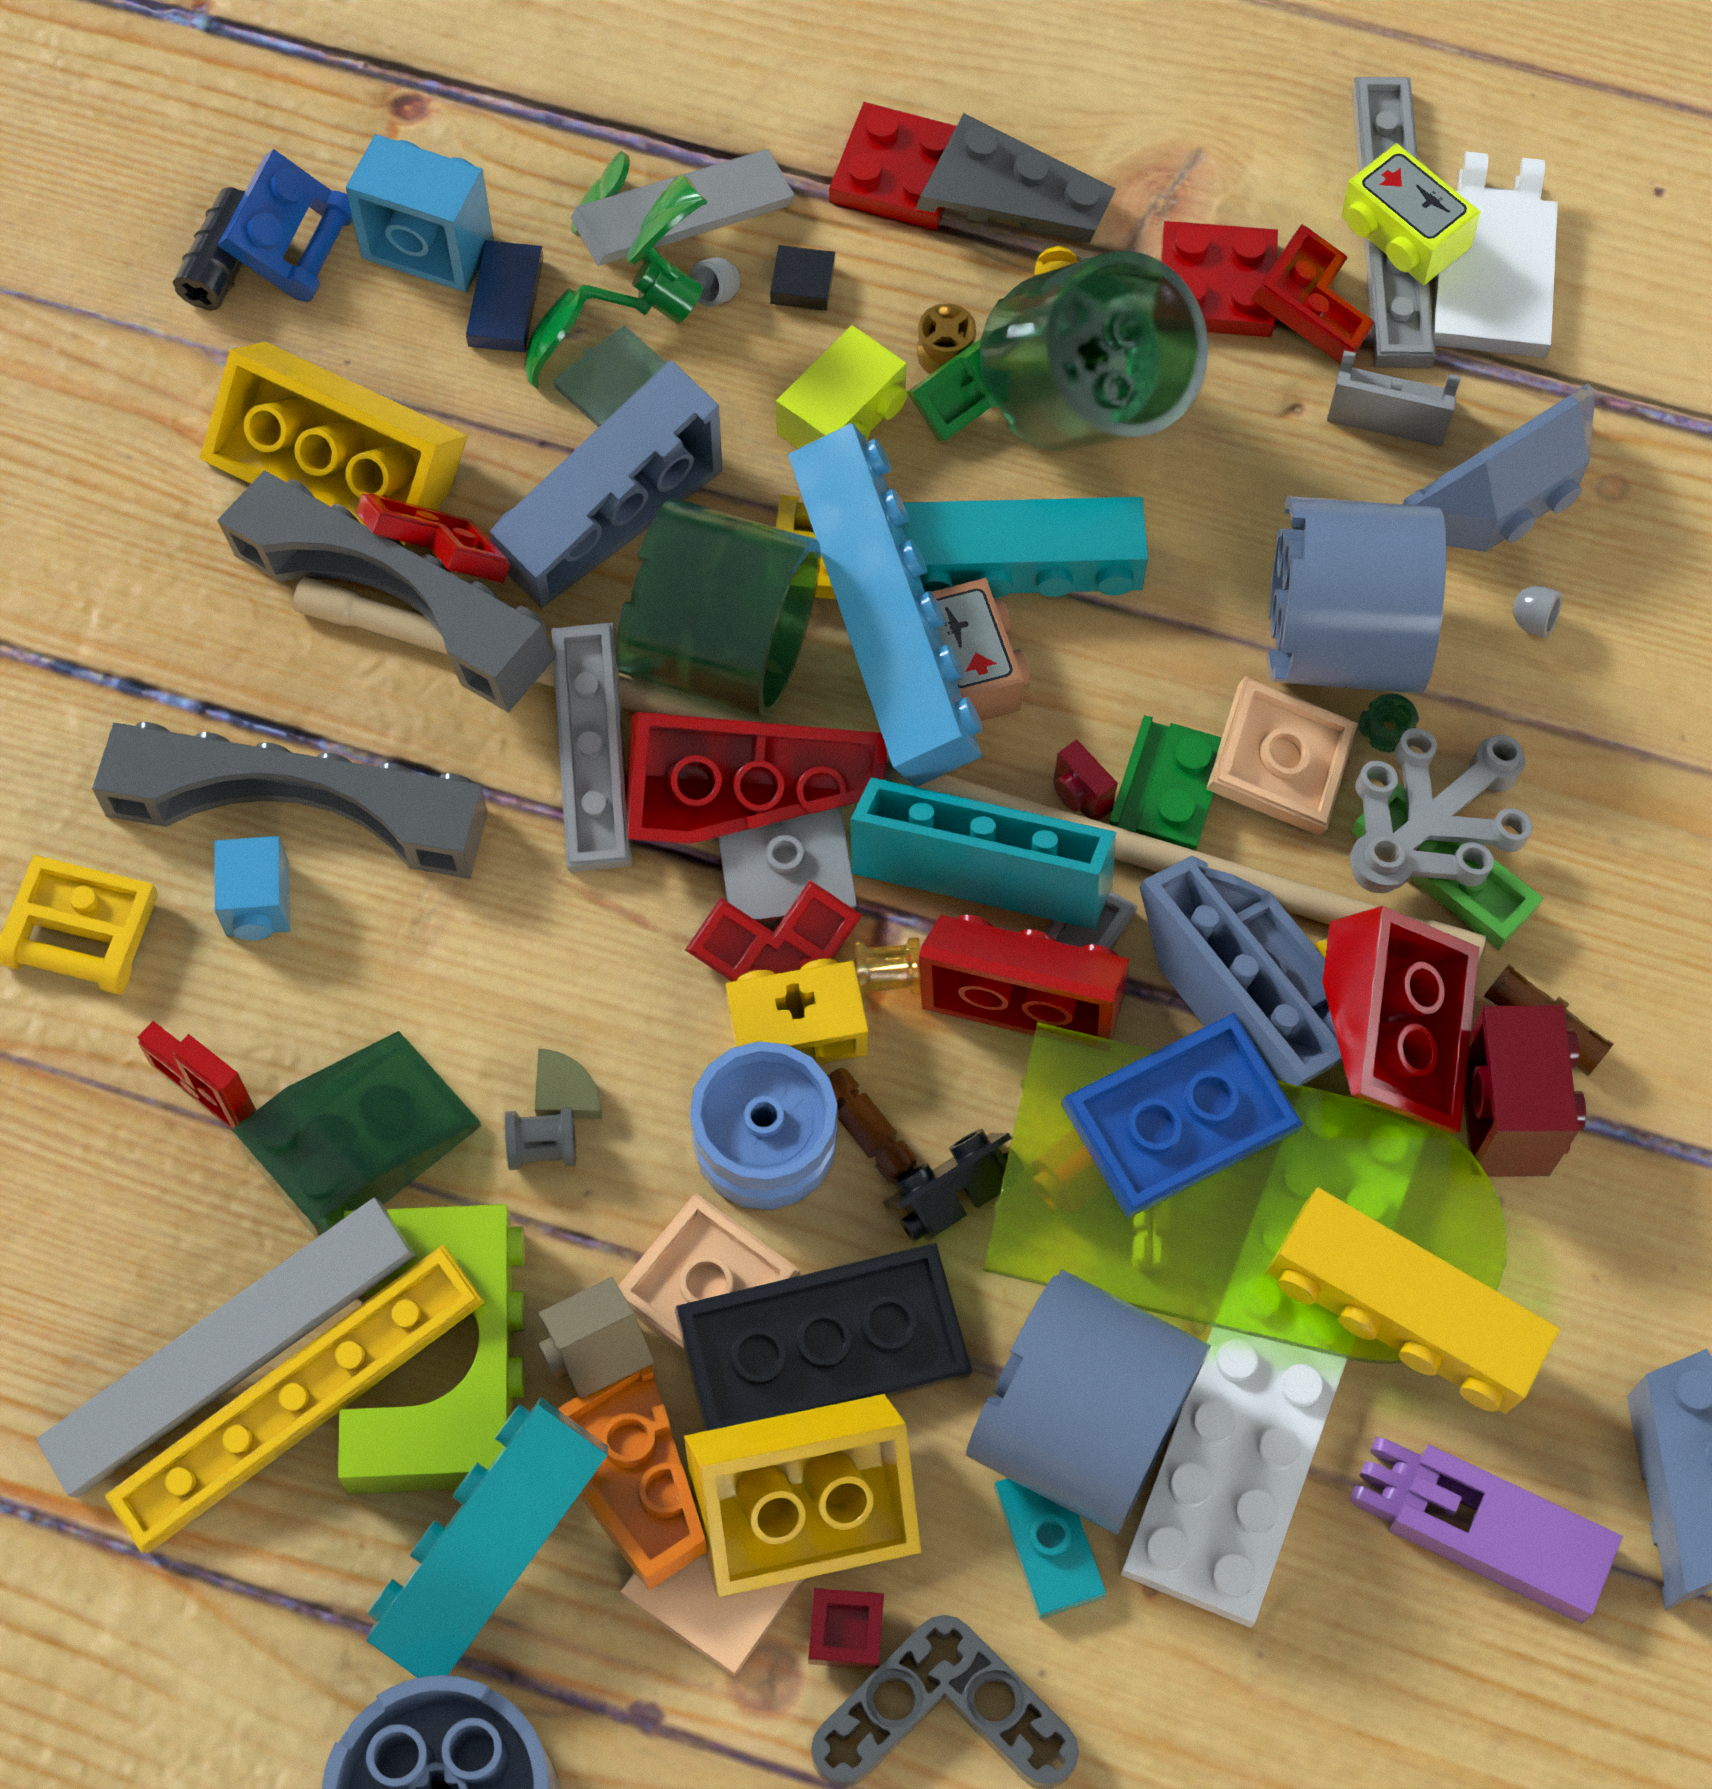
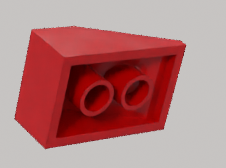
[1322,906,1480,1134]

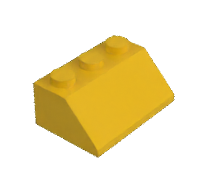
[684,1394,921,1598]

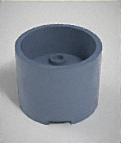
[1267,496,1446,694]
[966,1269,1211,1535]
[322,1675,561,1789]

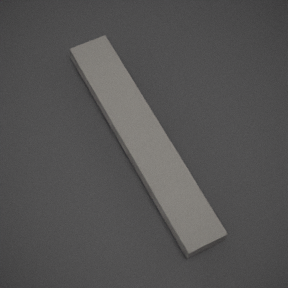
[1352,77,1436,368]
[36,1197,416,1498]

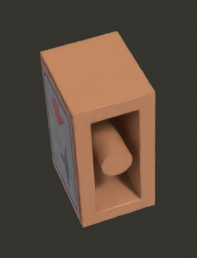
[932,578,1030,721]

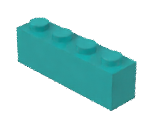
[902,497,1148,598]
[850,777,1116,930]
[366,1397,608,1678]

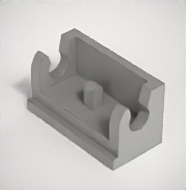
[1327,350,1461,447]

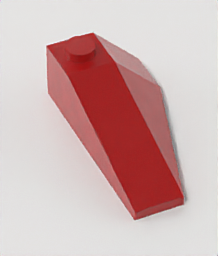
[626,712,887,844]

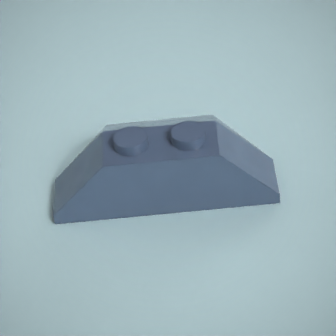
[1403,383,1595,552]
[1139,855,1343,1087]

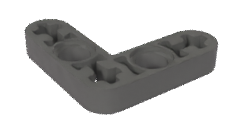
[811,1615,1079,1789]

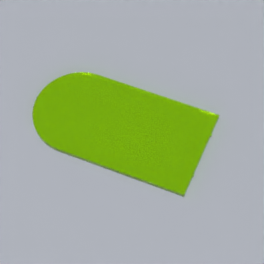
[983,1022,1507,1364]

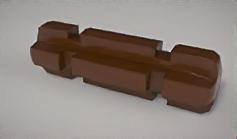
[827,1068,917,1184]

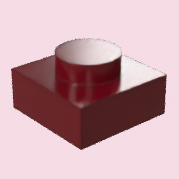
[1053,739,1118,821]
[808,1588,884,1670]

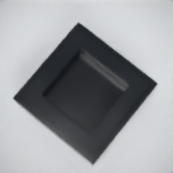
[770,245,835,311]

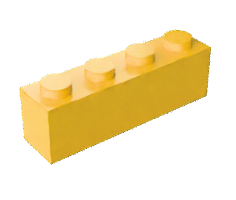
[1266,1187,1561,1414]

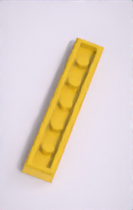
[104,1245,485,1554]

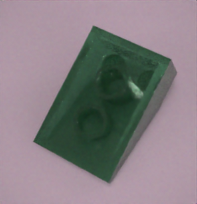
[232,1031,481,1238]

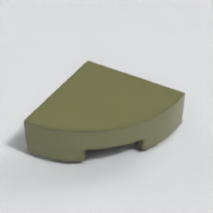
[535,1049,602,1119]

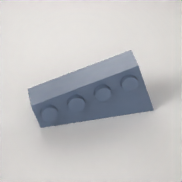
[489,360,723,609]

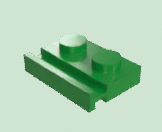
[1109,715,1222,851]

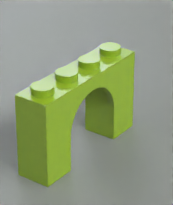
[338,1204,525,1495]

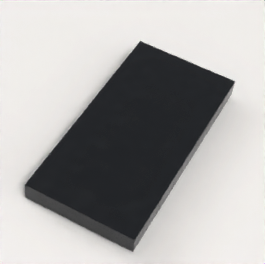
[675,1243,972,1431]

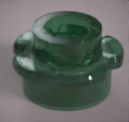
[1359,693,1419,753]

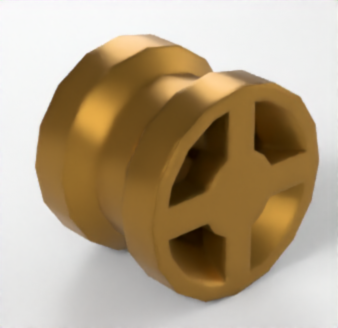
[917,303,976,374]

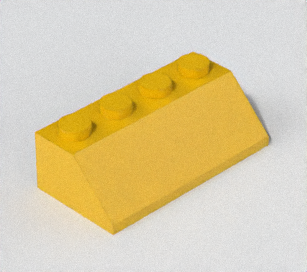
[200,342,468,550]

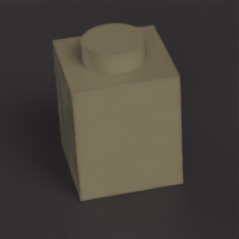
[538,1276,654,1399]

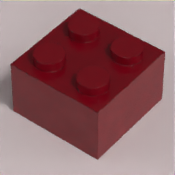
[1464,1005,1586,1177]

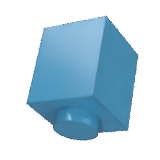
[214,836,290,941]

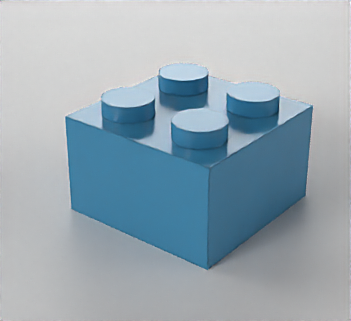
[346,134,494,293]

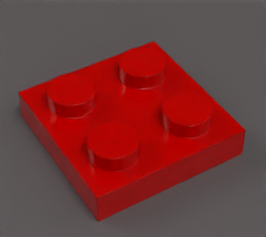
[829,101,957,231]
[1157,221,1278,337]

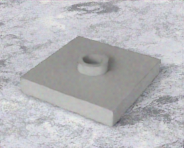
[718,807,857,927]

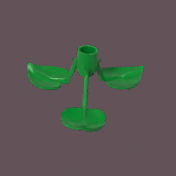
[525,151,707,389]

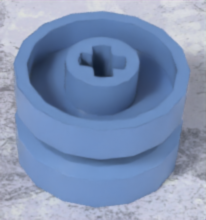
[690,1041,837,1210]

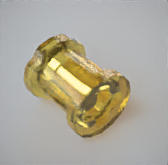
[854,937,921,999]

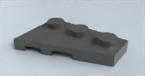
[915,113,1116,243]

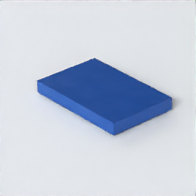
[1061,1012,1303,1219]

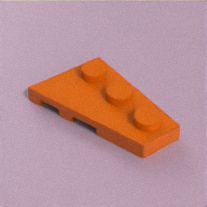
[558,1365,707,1591]

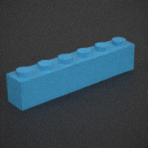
[788,423,983,787]

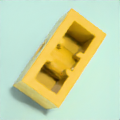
[725,959,869,1064]

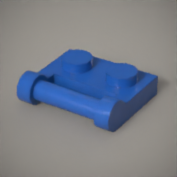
[217,149,353,302]

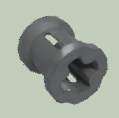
[505,1107,576,1170]

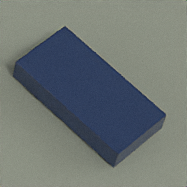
[466,240,544,353]

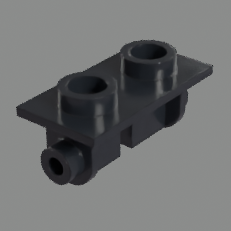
[883,1128,1024,1242]

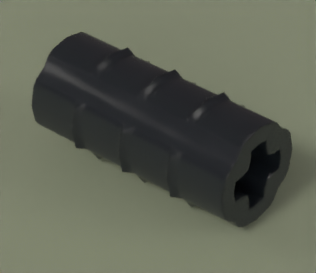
[173,187,245,311]

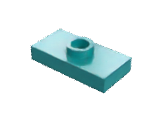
[994,1478,1106,1619]

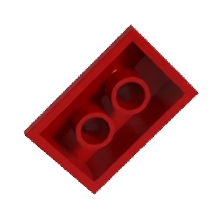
[918,915,1129,1054]

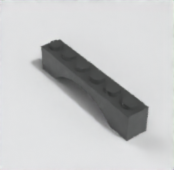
[217,470,554,713]
[92,722,488,879]

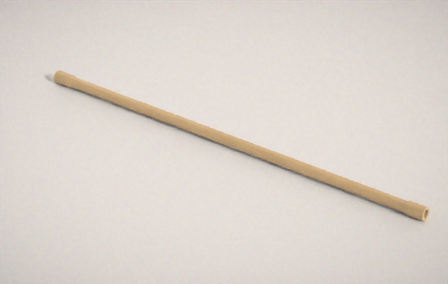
[293,577,1486,964]

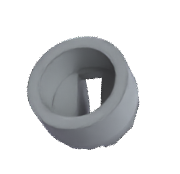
[690,257,741,307]
[1513,586,1563,638]

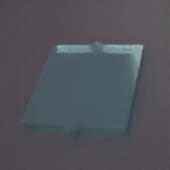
[553,325,667,427]

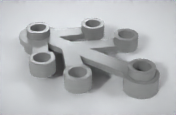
[1350,728,1533,893]

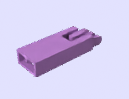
[1349,1437,1623,1624]

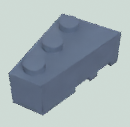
[1627,1349,1712,1611]

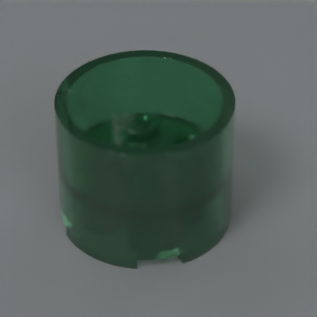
[979,251,1208,451]
[616,498,821,720]

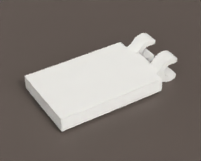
[1432,151,1558,358]

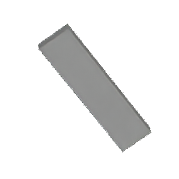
[571,149,795,266]
[552,622,632,872]

